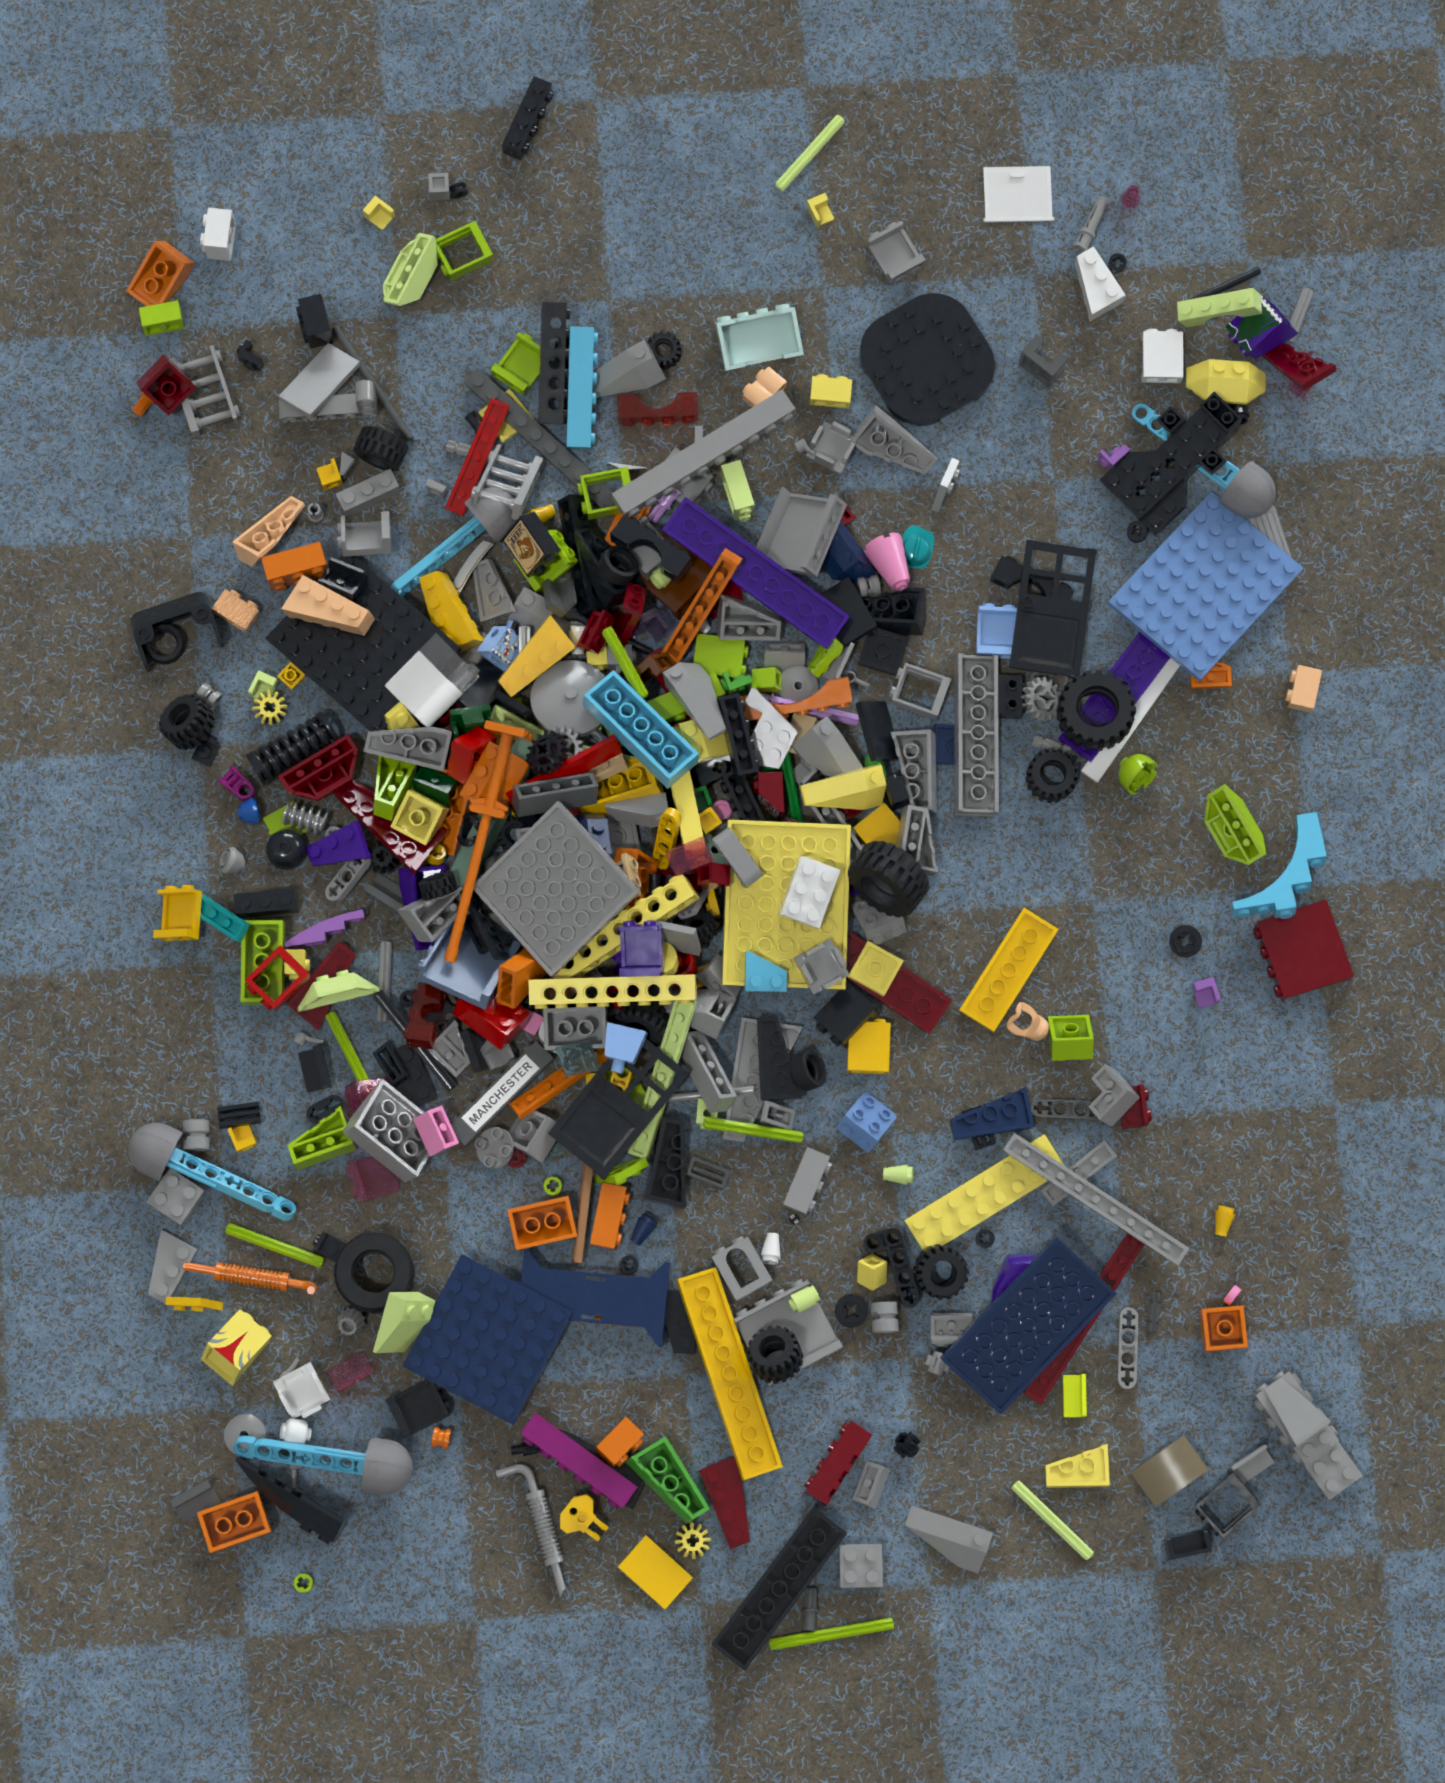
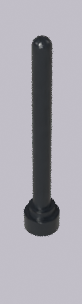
[562,606,653,655]

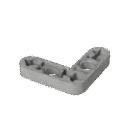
[325,826,371,902]

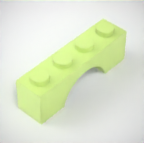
[1177,288,1262,327]

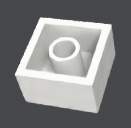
[200,207,236,261]

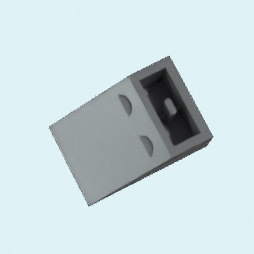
[664,988,737,1039]

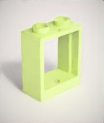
[721,460,755,522]

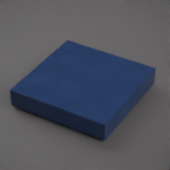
[934,724,955,765]

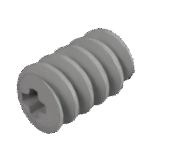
[283,800,329,836]

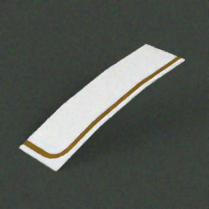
[453,540,493,593]

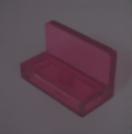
[665,836,714,876]

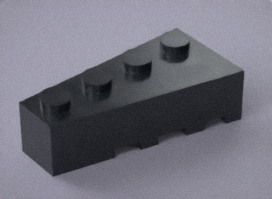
[643,1117,686,1209]

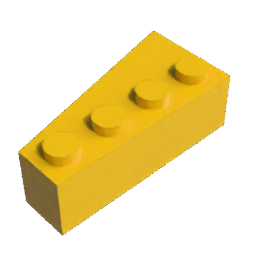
[419,571,484,653]
[497,615,575,697]

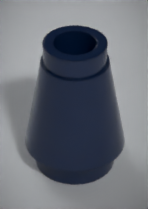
[630,1213,657,1246]

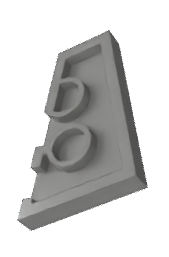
[148,1230,198,1304]

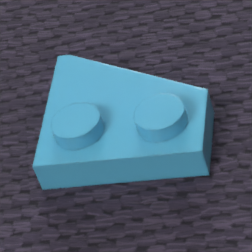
[745,951,787,992]

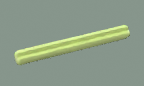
[775,115,845,191]
[1012,1481,1094,1560]

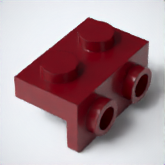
[576,610,616,654]

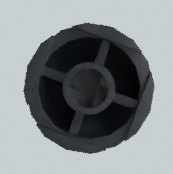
[266,829,307,870]

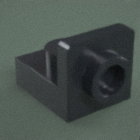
[191,734,221,767]
[312,1231,346,1262]

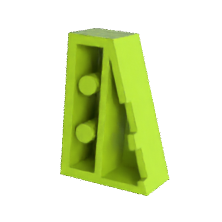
[373,756,417,821]
[287,1106,356,1171]

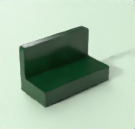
[412,766,458,808]

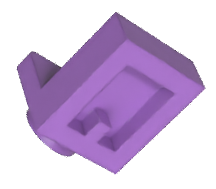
[1098,444,1130,469]

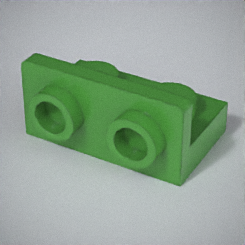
[720,671,753,696]

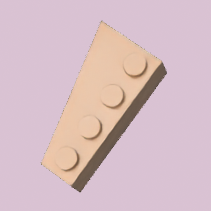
[281,575,375,636]

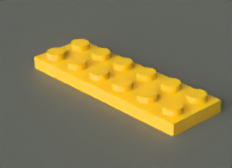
[959,908,1059,1033]

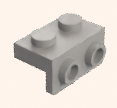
[930,1313,973,1346]

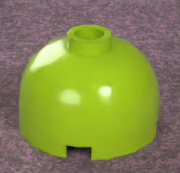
[1118,754,1158,795]

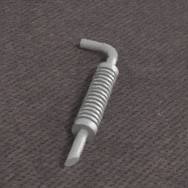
[496,1464,566,1598]

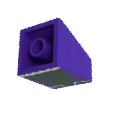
[1226,294,1298,360]

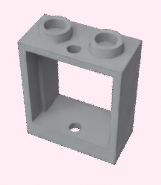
[889,663,951,720]

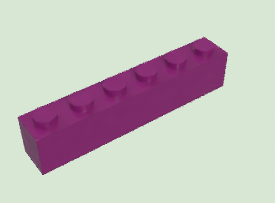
[520,1413,638,1509]

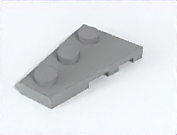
[473,559,516,623]

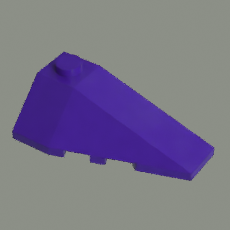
[398,864,446,951]

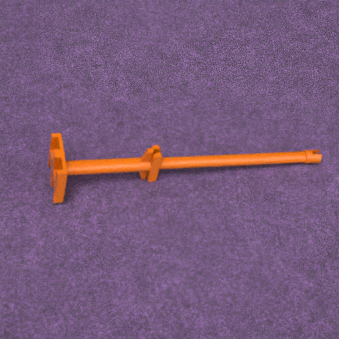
[444,720,533,963]

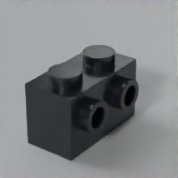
[998,675,1026,719]

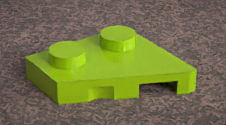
[807,637,844,678]

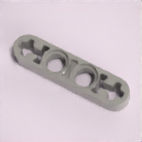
[1117,1307,1139,1390]

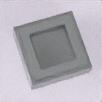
[425,478,447,498]

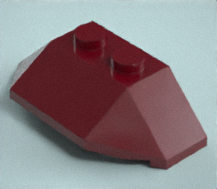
[278,734,359,801]

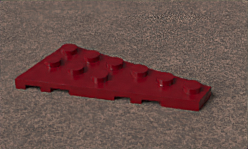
[332,780,447,875]

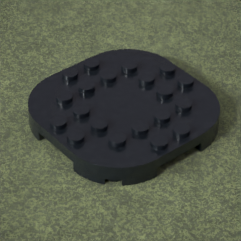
[860,293,995,426]

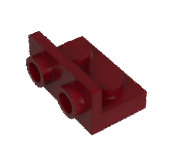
[1121,1084,1152,1129]

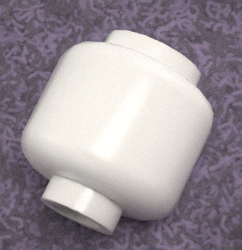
[279,1418,312,1444]

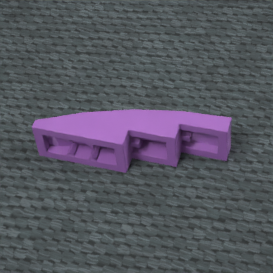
[285,909,366,949]

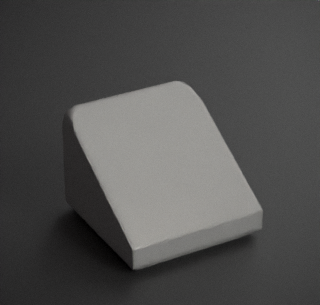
[340,452,356,481]

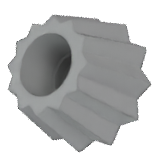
[338,1307,366,1336]

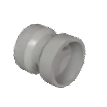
[857,574,881,597]
[195,683,223,710]

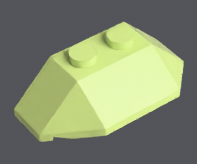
[383,233,437,306]
[297,970,380,1012]

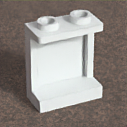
[1141,329,1183,383]

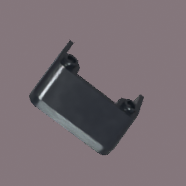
[131,592,224,672]

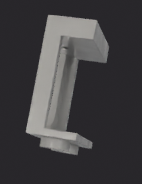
[711,1236,773,1302]

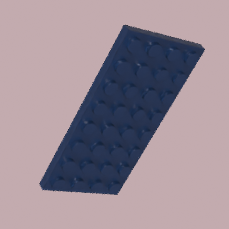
[940,1237,1117,1414]

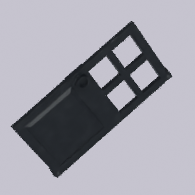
[1009,540,1097,679]
[548,1039,690,1181]

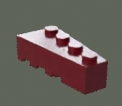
[804,1421,872,1506]

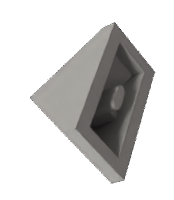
[760,1101,795,1130]

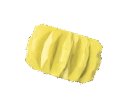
[252,690,287,725]
[675,1522,711,1559]

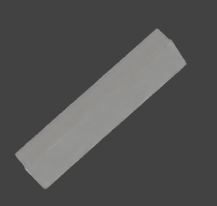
[954,653,999,817]

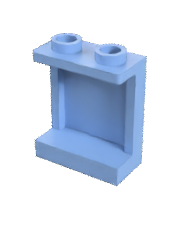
[976,603,1017,659]

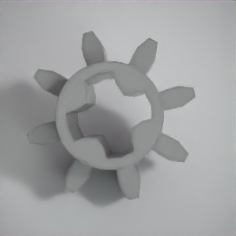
[925,1351,950,1376]

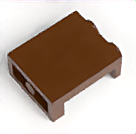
[623,652,676,696]

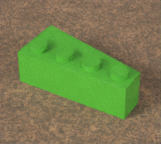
[625,1436,710,1524]

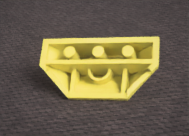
[1186,359,1266,405]

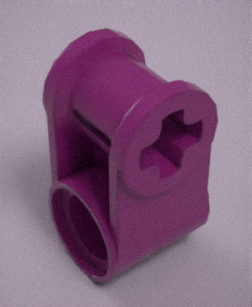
[218,765,256,802]

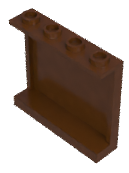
[638,531,712,620]

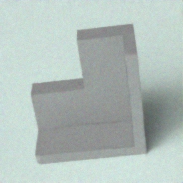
[1088,1064,1140,1126]

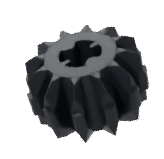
[368,842,400,875]

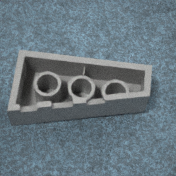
[891,729,937,814]

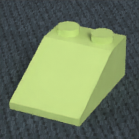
[373,1292,435,1353]

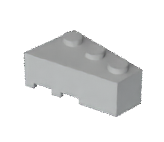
[716,594,781,641]
[397,886,463,942]

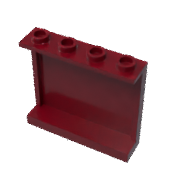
[1253,900,1354,1002]

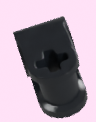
[690,759,730,788]

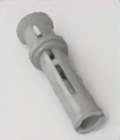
[1072,196,1109,253]

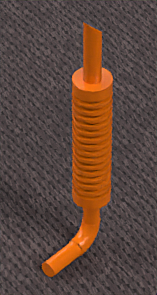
[182,1262,318,1294]

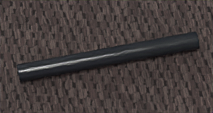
[1188,267,1261,300]

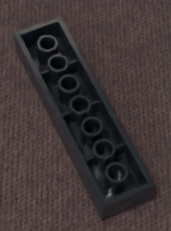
[711,1507,847,1671]

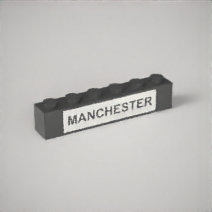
[449,1041,554,1148]

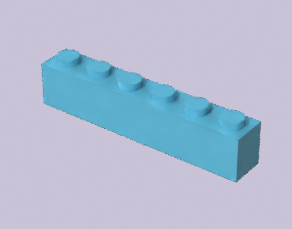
[567,326,598,450]

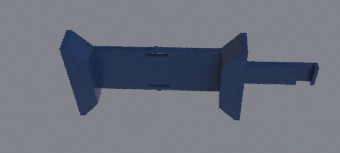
[512,1249,671,1348]

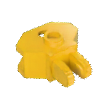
[560,1493,609,1542]

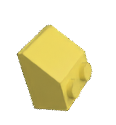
[679,720,729,765]
[390,790,450,846]

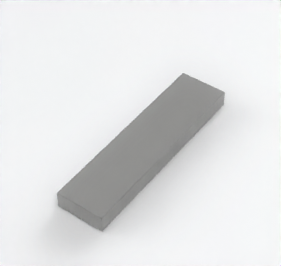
[1040,1140,1117,1207]

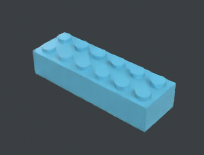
[583,670,699,789]

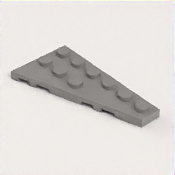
[723,1018,803,1143]

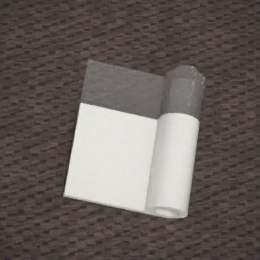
[385,633,480,727]

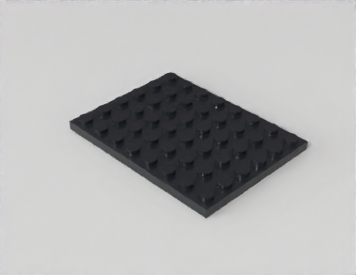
[265,555,462,731]

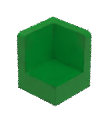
[694,785,713,813]

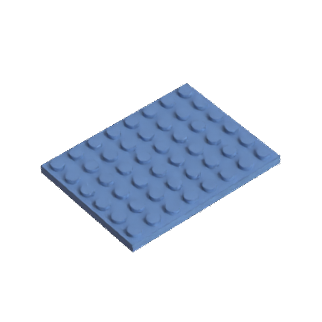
[1107,491,1303,682]

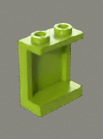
[491,332,552,397]
[513,529,578,592]
[693,633,749,679]

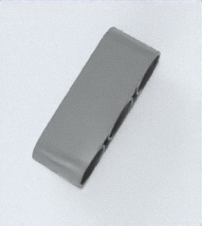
[711,827,763,888]

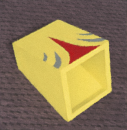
[201,1310,272,1386]

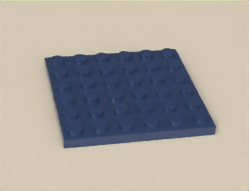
[402,1254,573,1425]

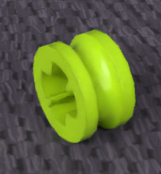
[543,1177,562,1196]
[294,1574,313,1593]

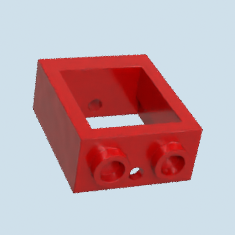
[245,945,311,1012]

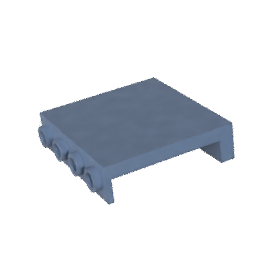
[417,920,521,1010]

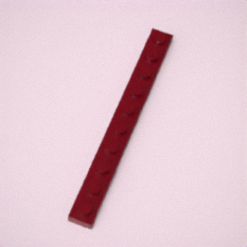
[1023,1233,1144,1405]

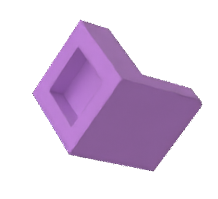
[1192,977,1221,1009]

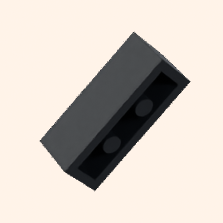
[233,889,299,918]

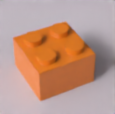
[1199,1305,1248,1353]
[595,1417,644,1469]

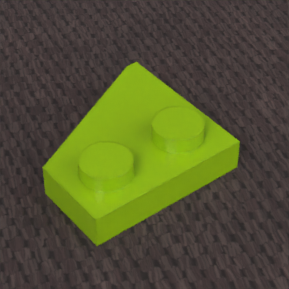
[593,1158,649,1185]

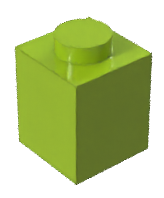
[750,667,782,693]

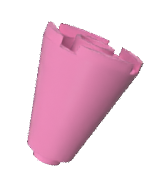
[864,532,910,591]

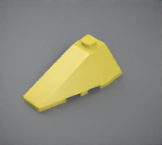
[799,765,886,810]

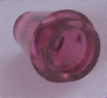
[1121,185,1140,208]

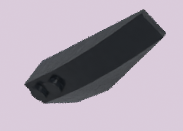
[235,1456,348,1544]

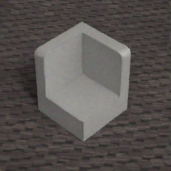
[428,173,450,201]
[793,759,818,786]
[480,1040,514,1070]

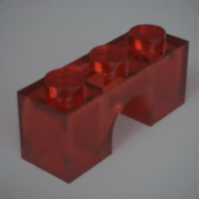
[404,982,446,1050]

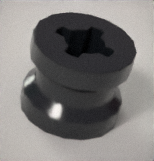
[1127,521,1147,543]

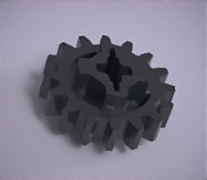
[526,731,569,775]

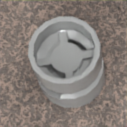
[182,1119,210,1152]
[870,1302,899,1333]

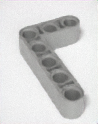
[278,380,377,423]

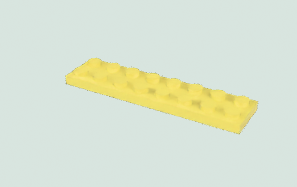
[904,1134,1064,1252]

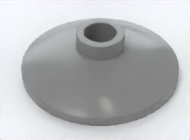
[779,665,818,701]
[224,1414,266,1454]

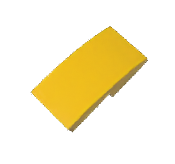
[277,661,307,690]

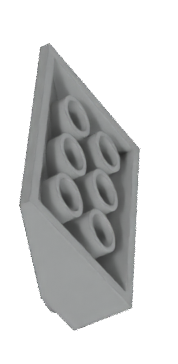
[342,1079,429,1182]

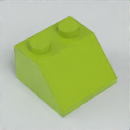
[1048,1015,1094,1061]

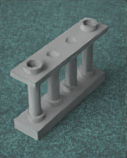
[170,345,241,438]
[471,444,543,520]

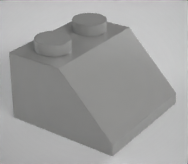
[508,1111,556,1163]

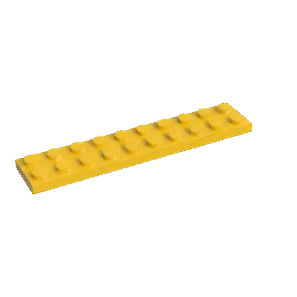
[676,1267,783,1481]

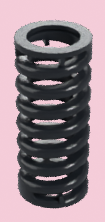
[246,711,337,786]

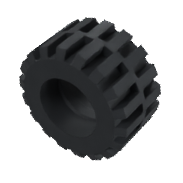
[353,426,409,471]
[159,694,215,750]
[1025,748,1079,803]
[613,996,670,1051]
[913,1244,969,1300]
[747,1325,803,1384]

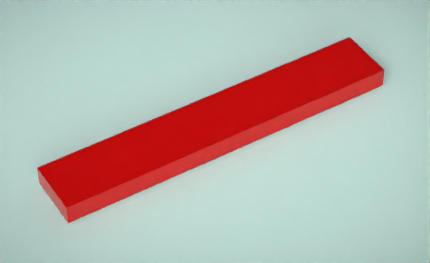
[445,398,510,517]
[505,735,622,811]

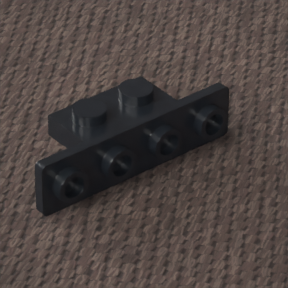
[460,889,509,960]

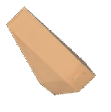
[232,496,305,567]

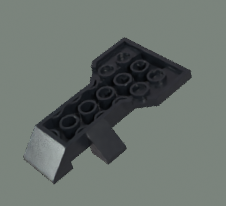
[1100,392,1242,536]

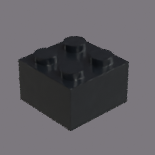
[296,294,334,349]

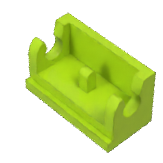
[139,300,184,336]

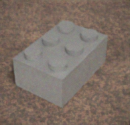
[543,1007,608,1051]

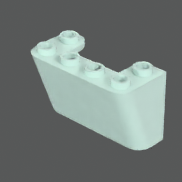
[714,304,804,371]

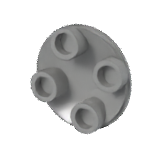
[474,1127,514,1168]

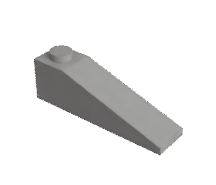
[592,340,666,399]
[850,405,938,475]
[663,662,726,741]
[364,727,453,771]
[905,1506,993,1574]

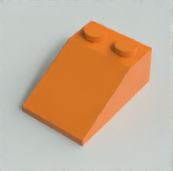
[126,241,196,306]

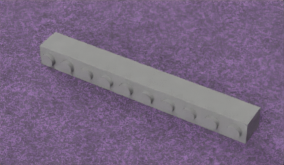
[612,389,796,517]

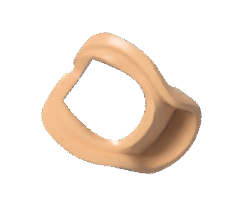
[1007,1002,1049,1041]

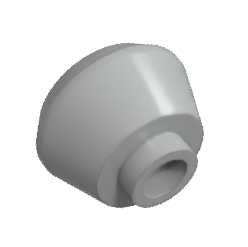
[219,847,245,874]

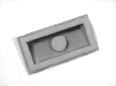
[852,1461,890,1509]

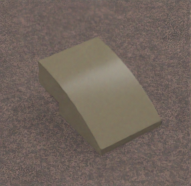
[1130,1435,1209,1507]

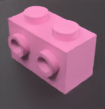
[413,1105,459,1157]

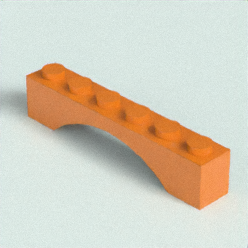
[740,676,853,723]

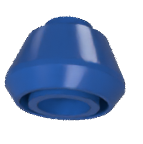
[237,797,260,825]

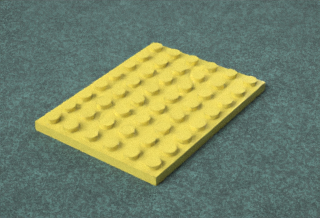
[722,820,851,990]

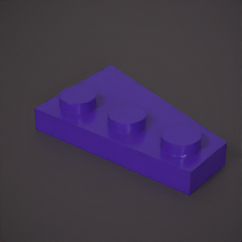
[306,821,371,867]

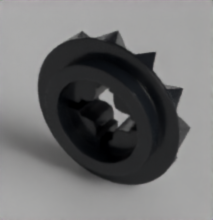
[1169,925,1202,958]
[835,1294,868,1328]

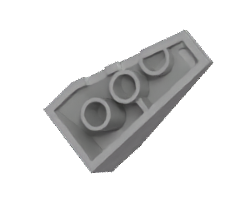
[505,587,584,639]
[791,716,863,777]

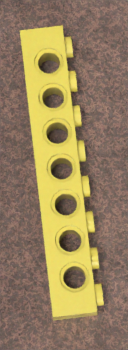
[552,875,700,979]
[528,974,697,1009]

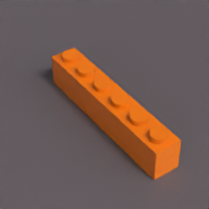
[661,548,743,664]

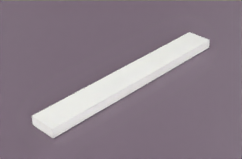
[1081,658,1180,783]

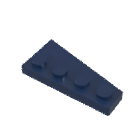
[950,1087,1035,1141]

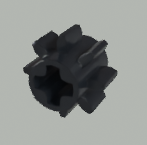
[894,1431,921,1459]

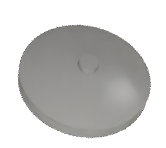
[530,660,605,738]

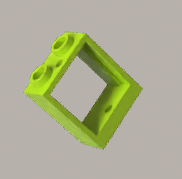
[436,221,494,281]
[577,467,631,520]

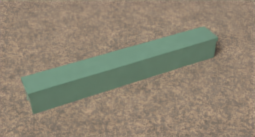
[450,739,533,888]

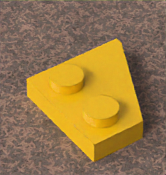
[165,1297,223,1312]

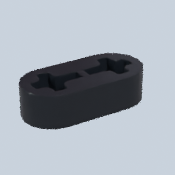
[306,1095,344,1124]

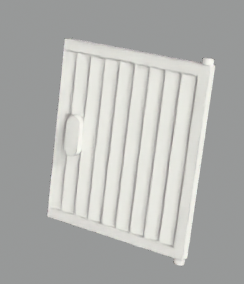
[983,166,1054,222]

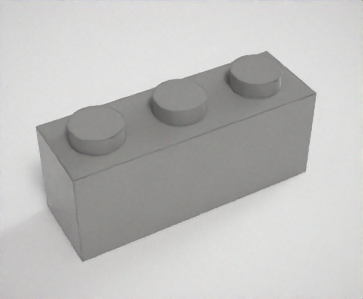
[336,469,401,518]
[783,1147,832,1216]

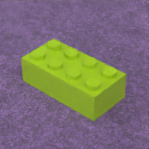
[240,920,285,1006]

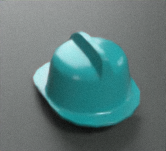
[902,525,934,569]

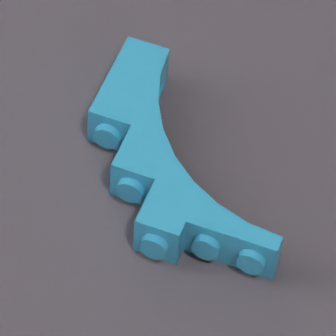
[1231,812,1327,919]

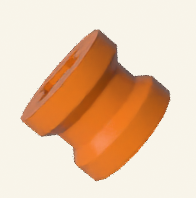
[431,1426,452,1450]

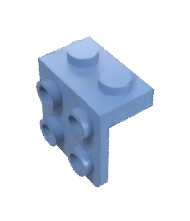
[836,1092,897,1154]

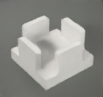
[273,1362,330,1418]

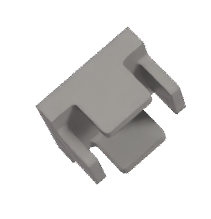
[806,421,856,475]
[793,939,849,995]

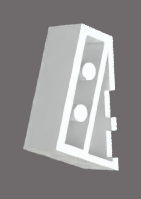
[1075,246,1125,322]

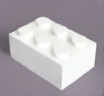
[778,856,840,929]

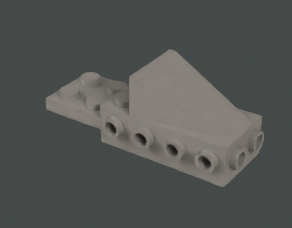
[1252,1371,1363,1500]

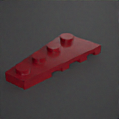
[1262,343,1337,391]
[287,941,356,1031]
[699,1456,750,1550]

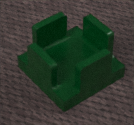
[449,704,495,743]

